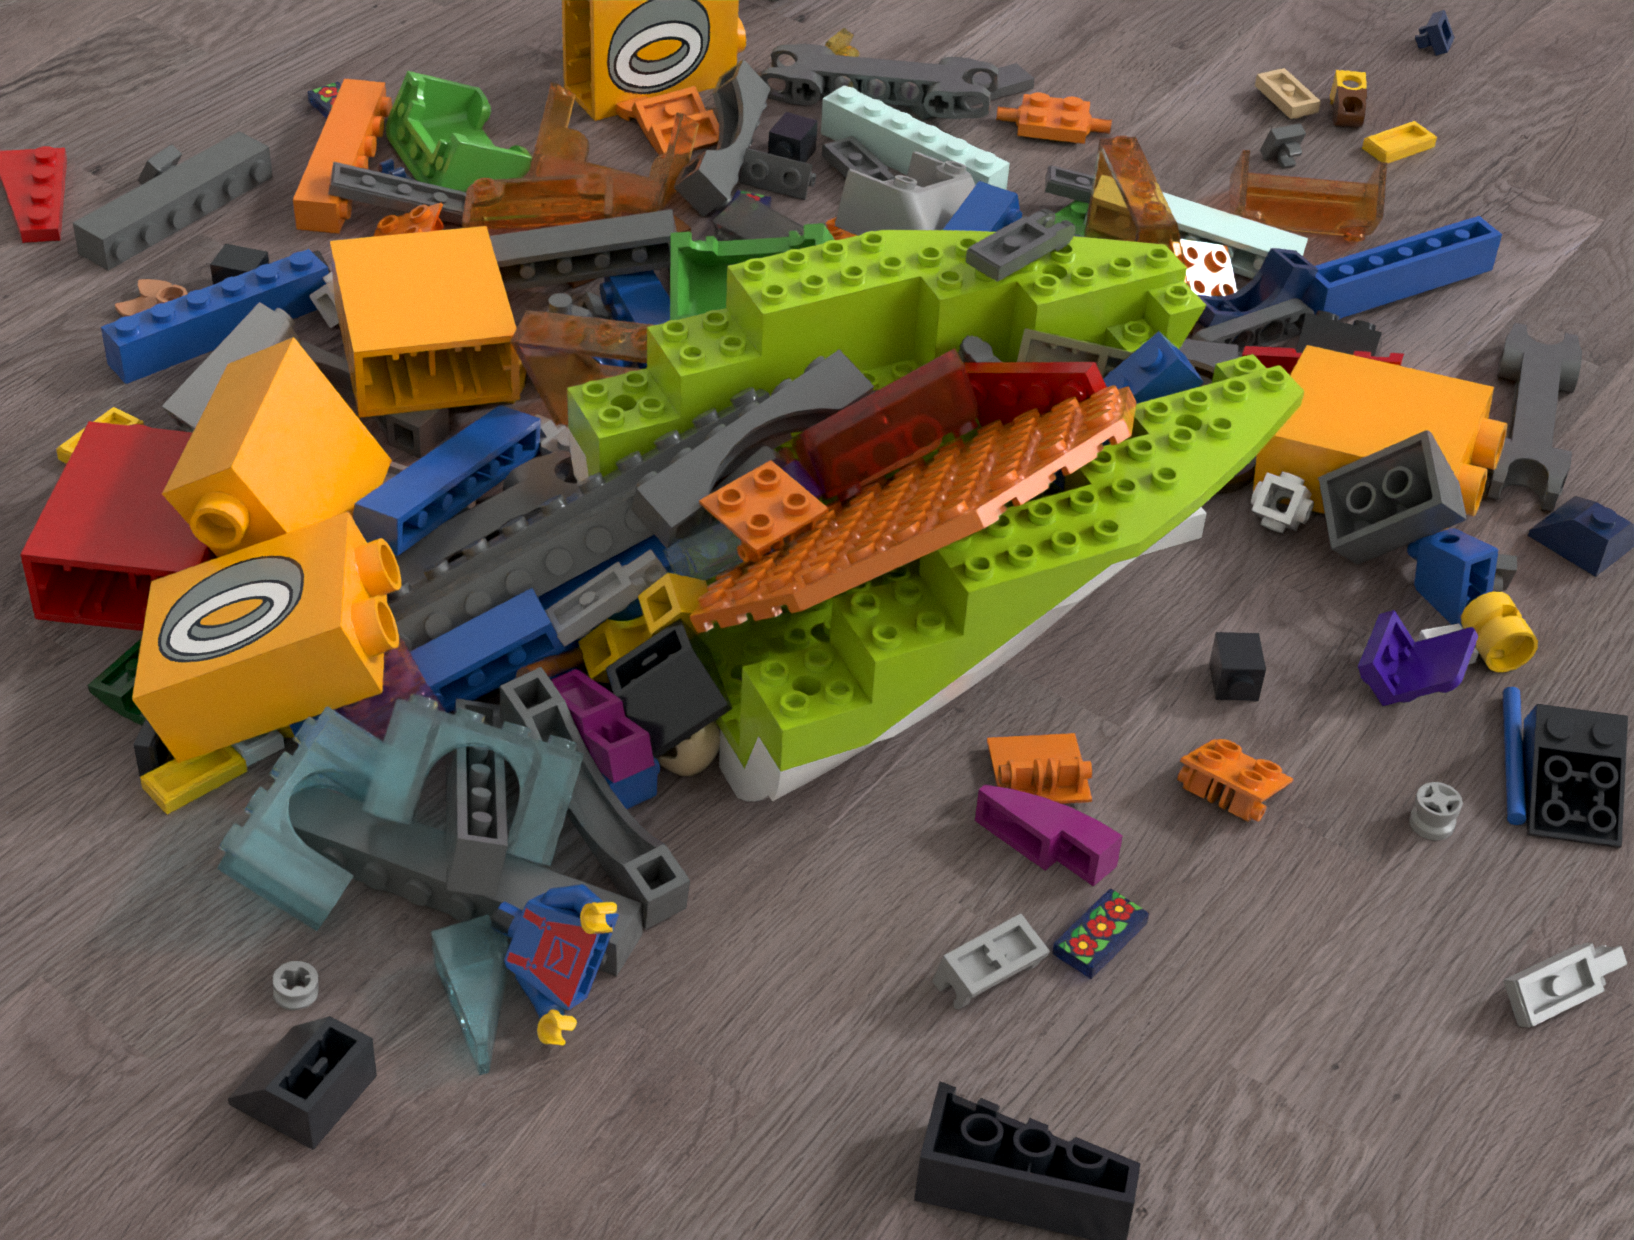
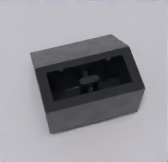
[1296,310,1382,357]
[605,618,733,759]
[228,1016,377,1150]

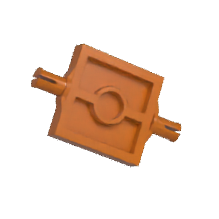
[996,92,1112,144]

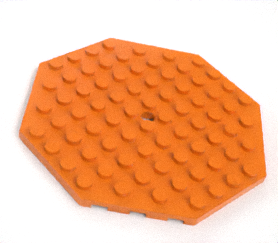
[689,385,1137,633]

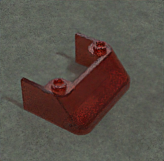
[789,348,982,502]

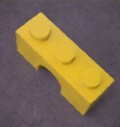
[578,572,717,684]

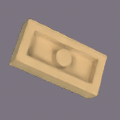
[1255,68,1321,119]

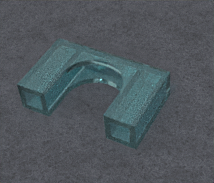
[362,694,584,867]
[217,706,424,931]

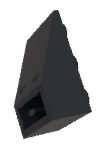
[1523,704,1628,848]

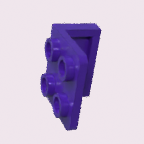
[1357,610,1478,706]

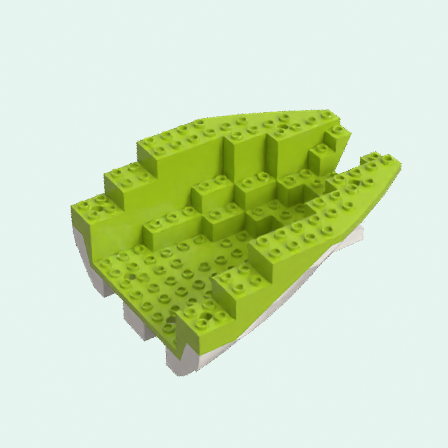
[567,230,1304,802]

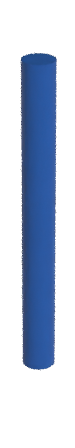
[1502,687,1526,825]

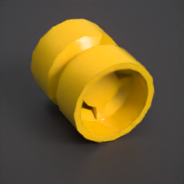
[1461,592,1538,672]

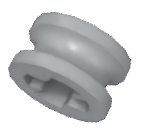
[273,961,319,1010]

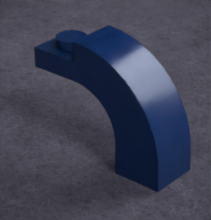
[1197,248,1318,342]

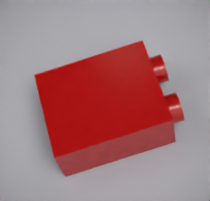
[20,421,217,631]

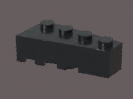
[914,1081,1141,1240]

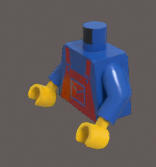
[491,884,619,1046]

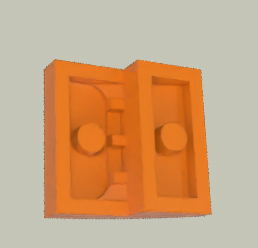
[631,86,719,159]

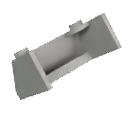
[834,151,975,235]

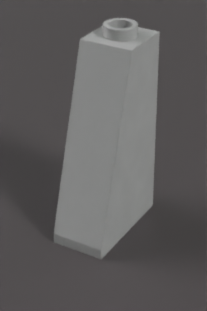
[162,302,302,432]

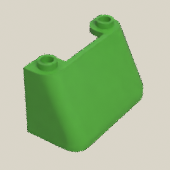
[386,71,533,193]
[670,223,835,320]

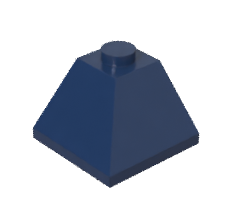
[1528,496,1634,577]

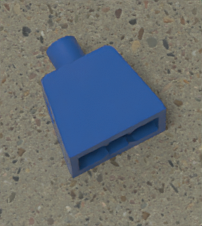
[1407,528,1499,627]

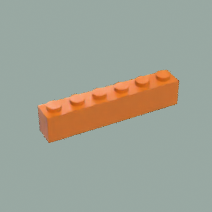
[293,79,392,234]

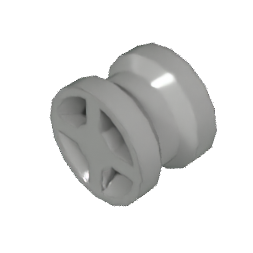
[1409,782,1463,841]

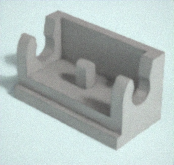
[932,913,1050,1009]

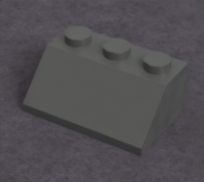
[1318,430,1467,565]

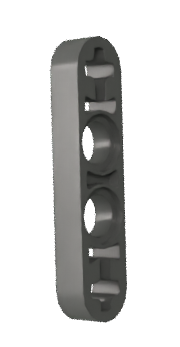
[1190,298,1314,356]

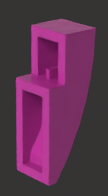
[551,669,655,783]
[974,785,1123,887]

